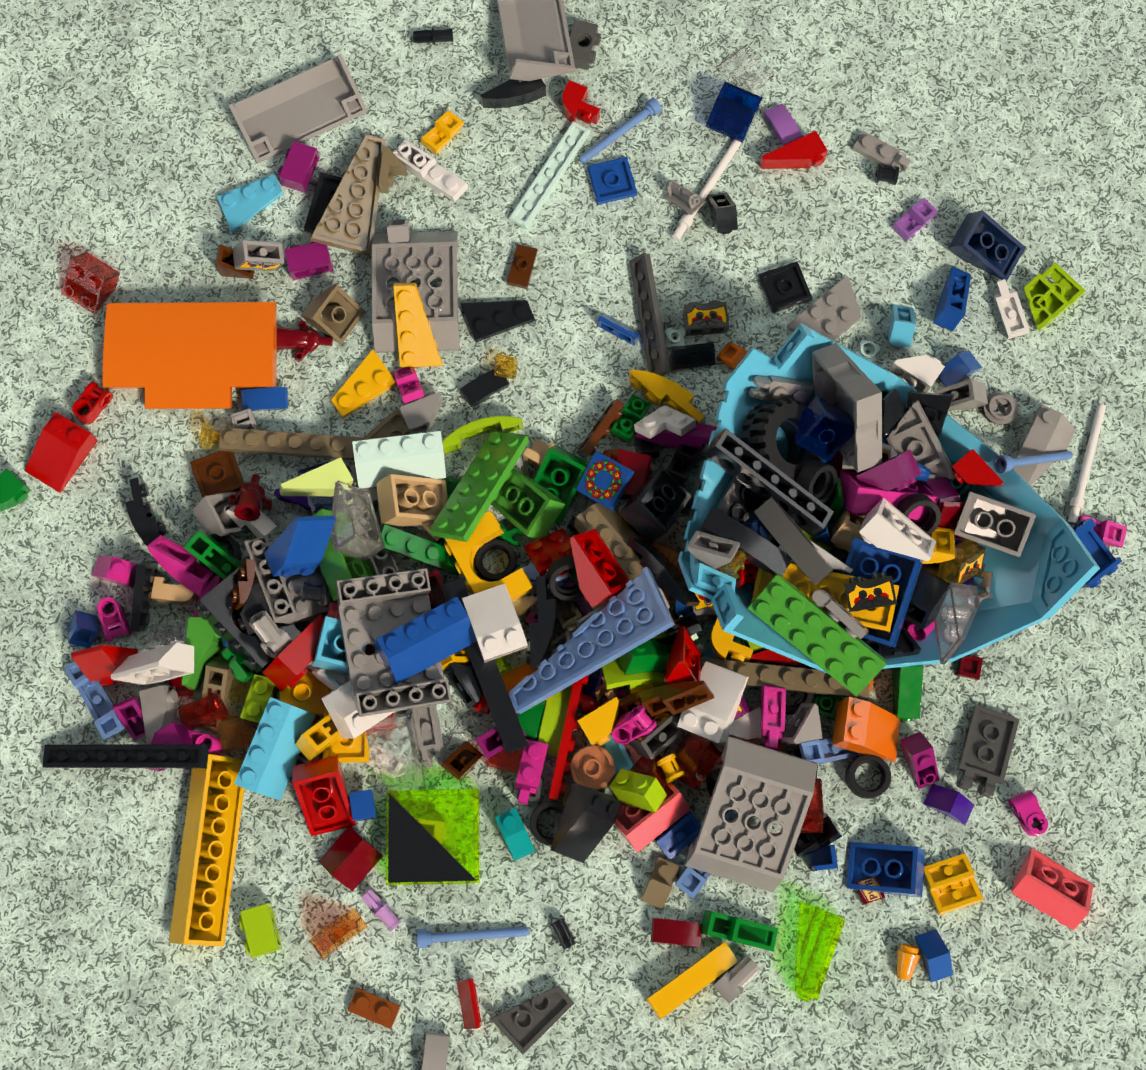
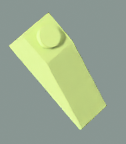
[280,457,353,497]

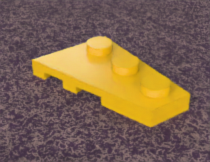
[331,349,397,419]

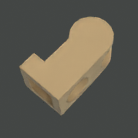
[151,576,197,605]

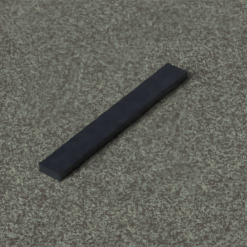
[441,577,529,754]
[42,744,208,769]

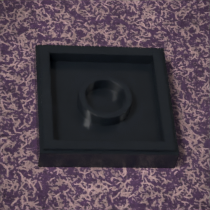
[758,262,813,313]

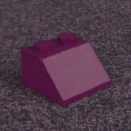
[856,449,922,492]

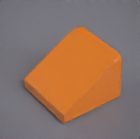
[716,342,747,370]

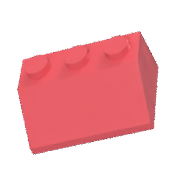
[614,770,691,853]
[1011,848,1093,930]

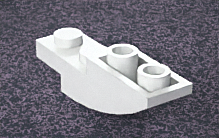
[393,140,468,202]

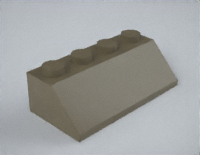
[574,503,652,581]

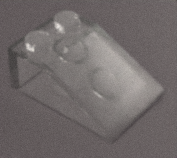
[331,480,385,561]
[934,582,981,665]
[366,712,425,793]

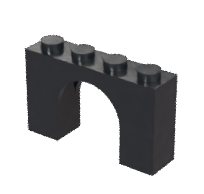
[195,568,301,673]

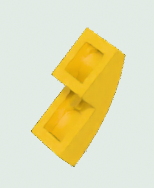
[421,110,464,155]

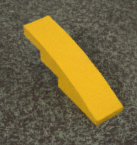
[646,942,739,1019]

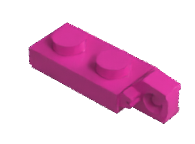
[760,685,786,750]
[515,739,548,805]

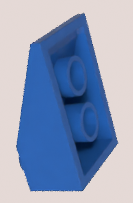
[264,515,336,577]
[847,842,925,898]

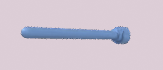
[579,97,662,163]
[993,451,1073,473]
[417,927,530,948]

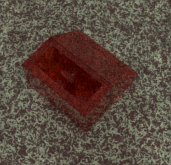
[61,252,120,315]

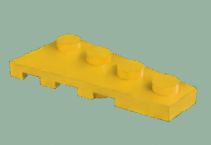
[393,283,443,367]

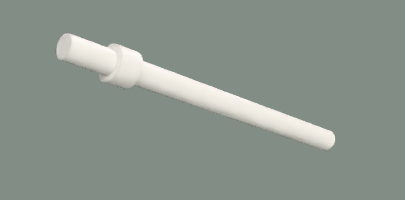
[672,139,741,241]
[1067,404,1106,525]

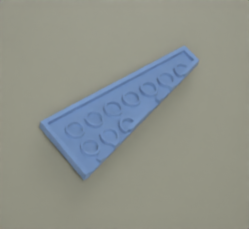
[509,567,675,714]

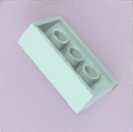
[352,431,446,489]

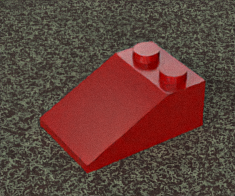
[25,412,98,493]
[570,529,630,608]
[263,614,324,691]
[292,755,356,837]

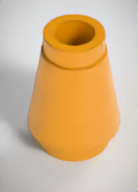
[896,943,920,981]

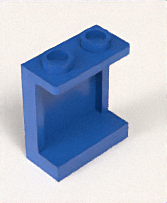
[1072,518,1122,589]

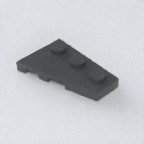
[491,986,574,1055]

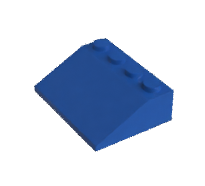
[839,538,924,647]

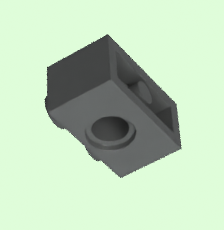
[570,20,601,70]

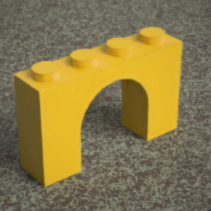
[444,510,533,603]

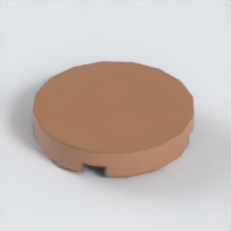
[570,745,616,791]

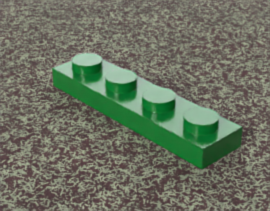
[376,524,459,575]

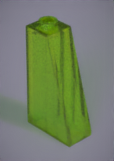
[792,901,846,1003]

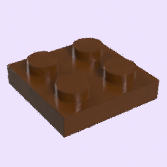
[190,451,245,499]

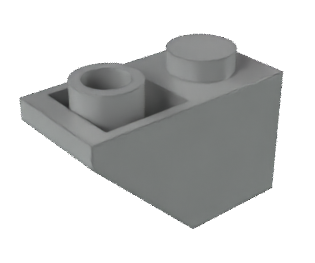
[400,392,443,435]

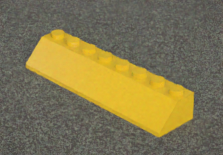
[169,754,244,946]

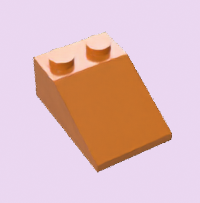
[832,697,900,762]

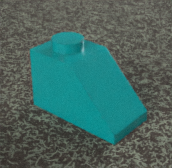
[495,808,535,861]

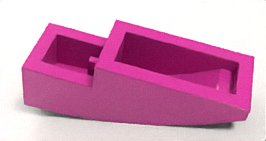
[147,535,215,596]

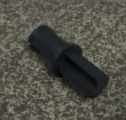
[413,28,453,45]

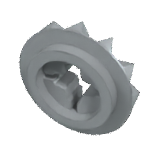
[982,392,1018,426]

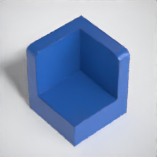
[67,610,98,648]
[349,789,378,822]
[809,845,838,871]

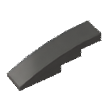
[754,496,833,585]

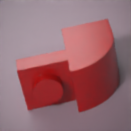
[562,80,600,125]

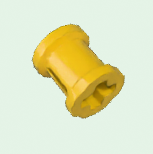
[656,753,685,784]

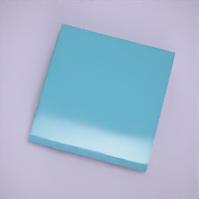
[690,553,736,594]

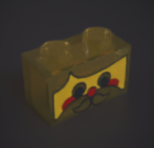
[938,539,986,587]

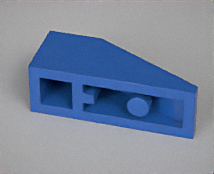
[933,266,971,332]

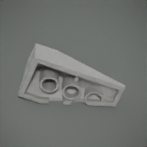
[1013,404,1076,486]

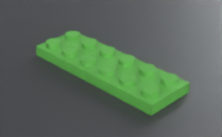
[429,430,529,542]
[748,573,887,696]

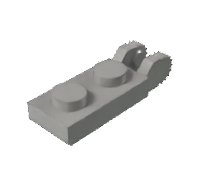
[748,376,814,405]
[812,589,869,639]
[412,705,446,768]

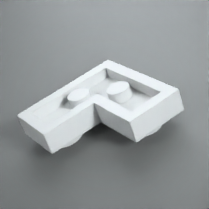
[634,405,696,439]

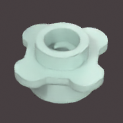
[665,328,686,348]
[856,340,880,363]

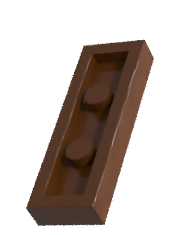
[576,399,624,458]

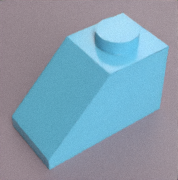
[888,304,916,348]

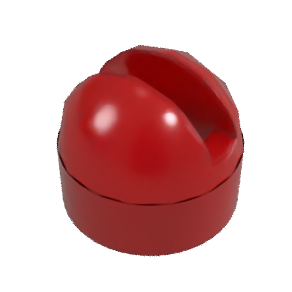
[581,694,598,714]

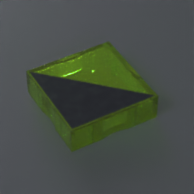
[386,789,481,886]

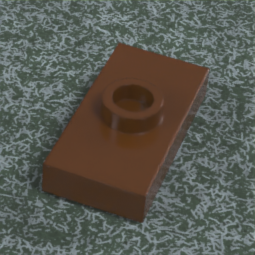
[507,244,538,289]

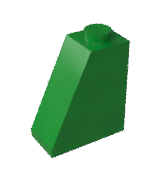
[892,665,924,721]

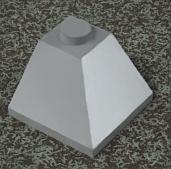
[192,491,251,536]

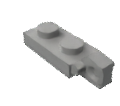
[852,131,911,172]

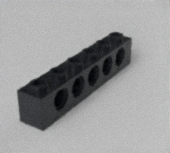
[704,429,834,536]

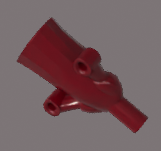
[277,321,333,362]
[228,474,272,521]

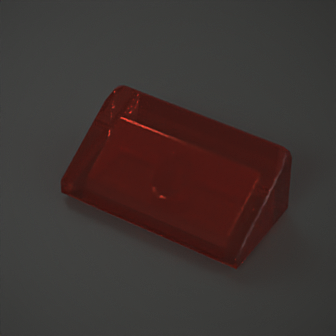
[178,692,229,730]

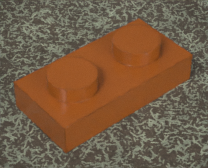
[348,988,401,1029]

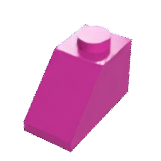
[91,555,137,589]

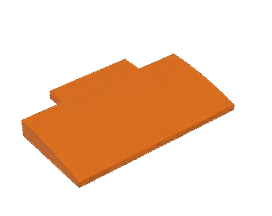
[103,302,277,409]

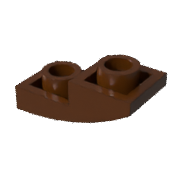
[230,559,255,610]

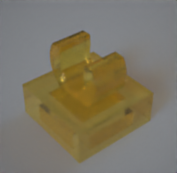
[199,423,221,450]
[716,551,747,579]

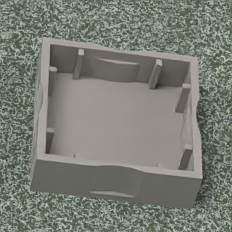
[812,343,882,472]

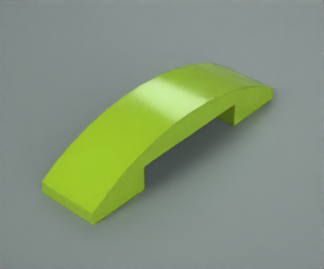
[442,416,523,455]
[538,684,573,758]

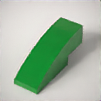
[702,910,778,952]

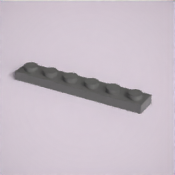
[629,253,671,376]

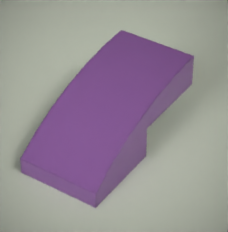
[764,104,803,146]
[891,198,939,241]

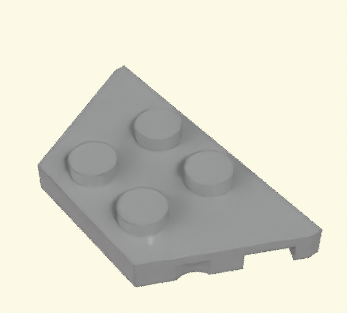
[786,276,861,341]
[887,400,955,479]

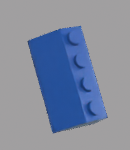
[374,597,476,685]

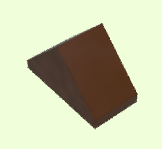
[215,244,255,279]
[441,741,483,782]

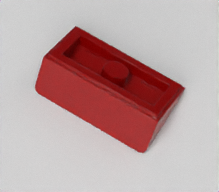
[457,978,482,1029]

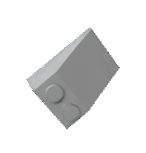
[954,492,1036,557]

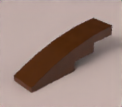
[620,680,714,717]

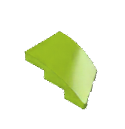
[1024,262,1086,332]
[601,659,666,690]

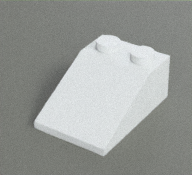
[859,498,936,561]
[462,584,528,663]
[677,661,749,743]

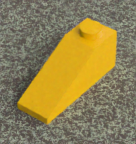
[295,715,341,762]

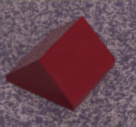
[318,826,383,892]

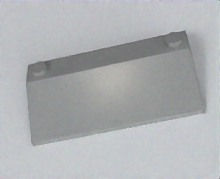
[497,0,575,81]
[228,54,368,163]

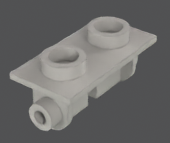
[663,180,706,215]

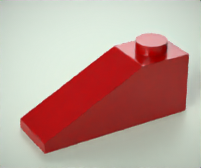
[759,131,828,169]

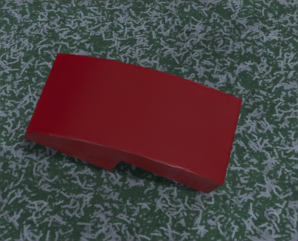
[650,918,702,948]

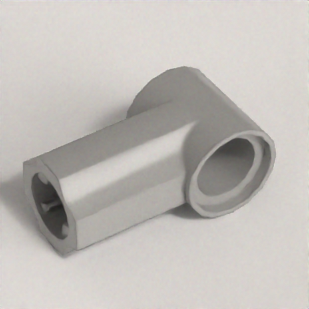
[249,610,292,658]
[713,955,761,1003]

